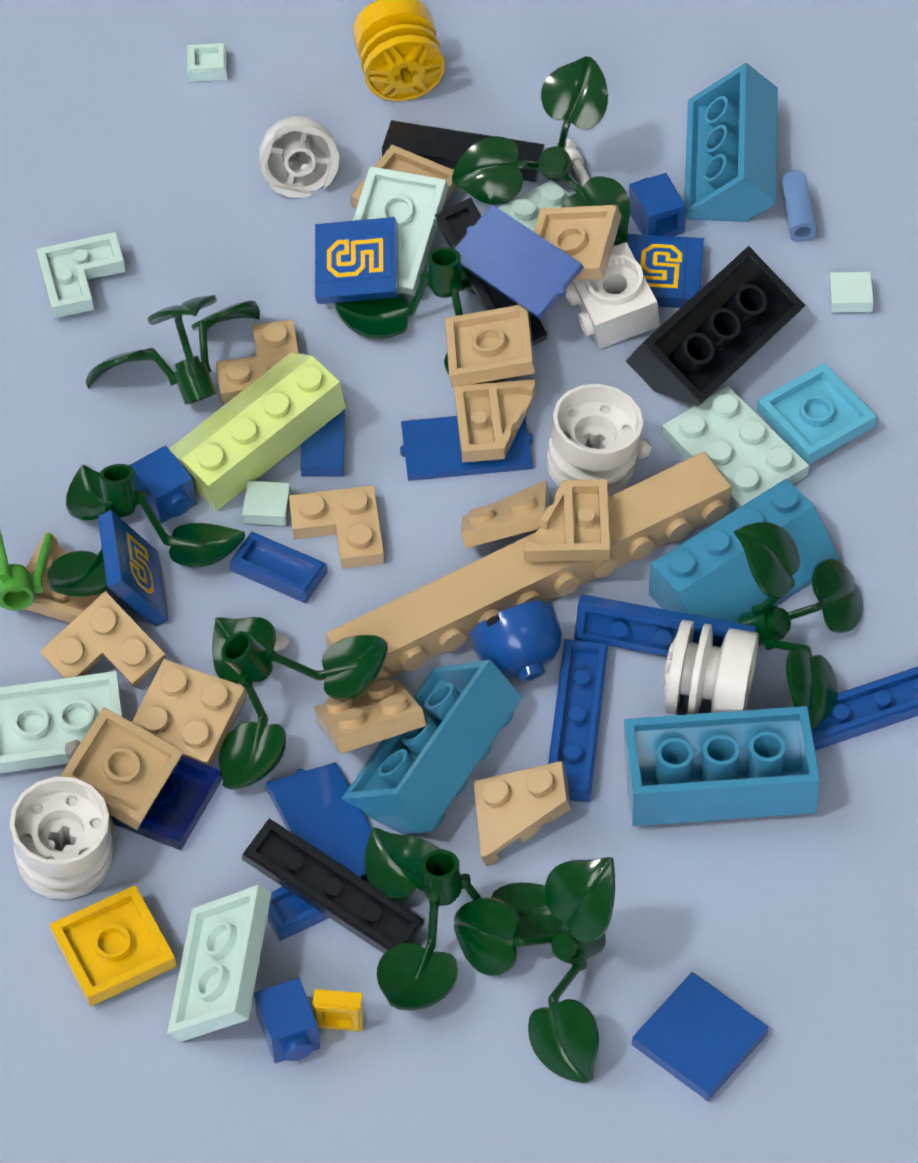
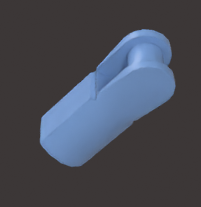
[782,170,816,242]

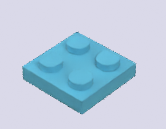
[757,363,877,465]

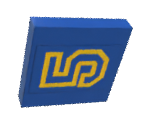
[315,217,398,304]
[617,234,704,308]
[98,510,168,627]

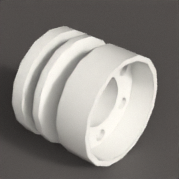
[546,384,643,497]
[663,620,759,715]
[10,776,113,900]

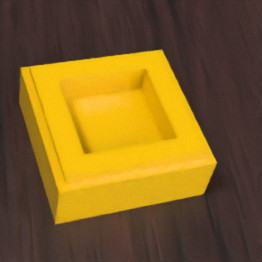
[312,989,365,1032]

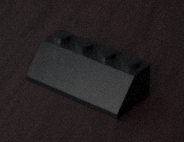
[626,246,806,407]

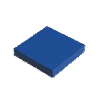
[632,972,768,1101]

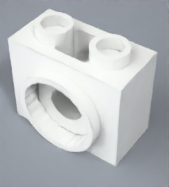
[565,242,660,350]

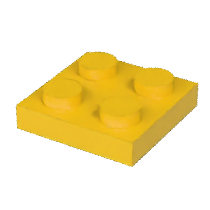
[49,885,177,1007]

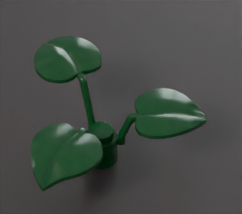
[452,56,630,246]
[335,247,507,384]
[86,295,260,405]
[47,464,245,597]
[733,522,863,730]
[212,617,388,790]
[365,827,563,1010]
[454,857,615,1083]

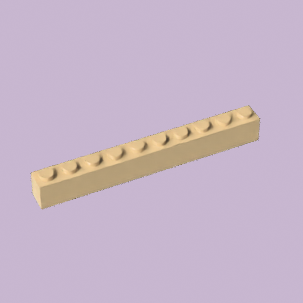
[326,452,732,683]

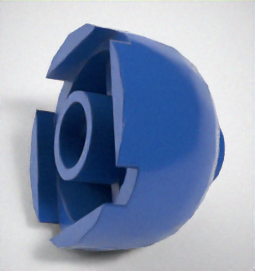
[469,600,562,682]

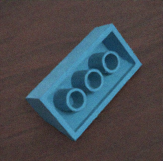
[684,63,778,222]
[649,478,840,623]
[342,660,522,834]
[624,706,820,826]

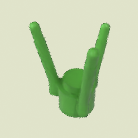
[0,530,53,611]

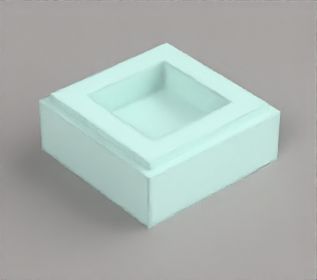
[187,43,227,82]
[829,272,874,313]
[242,481,291,526]

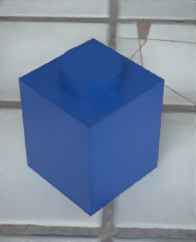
[629,173,686,236]
[129,445,197,524]
[254,978,321,1064]

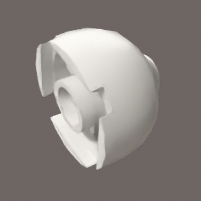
[259,116,340,198]

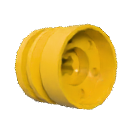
[353,0,445,102]

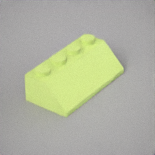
[169,352,346,511]

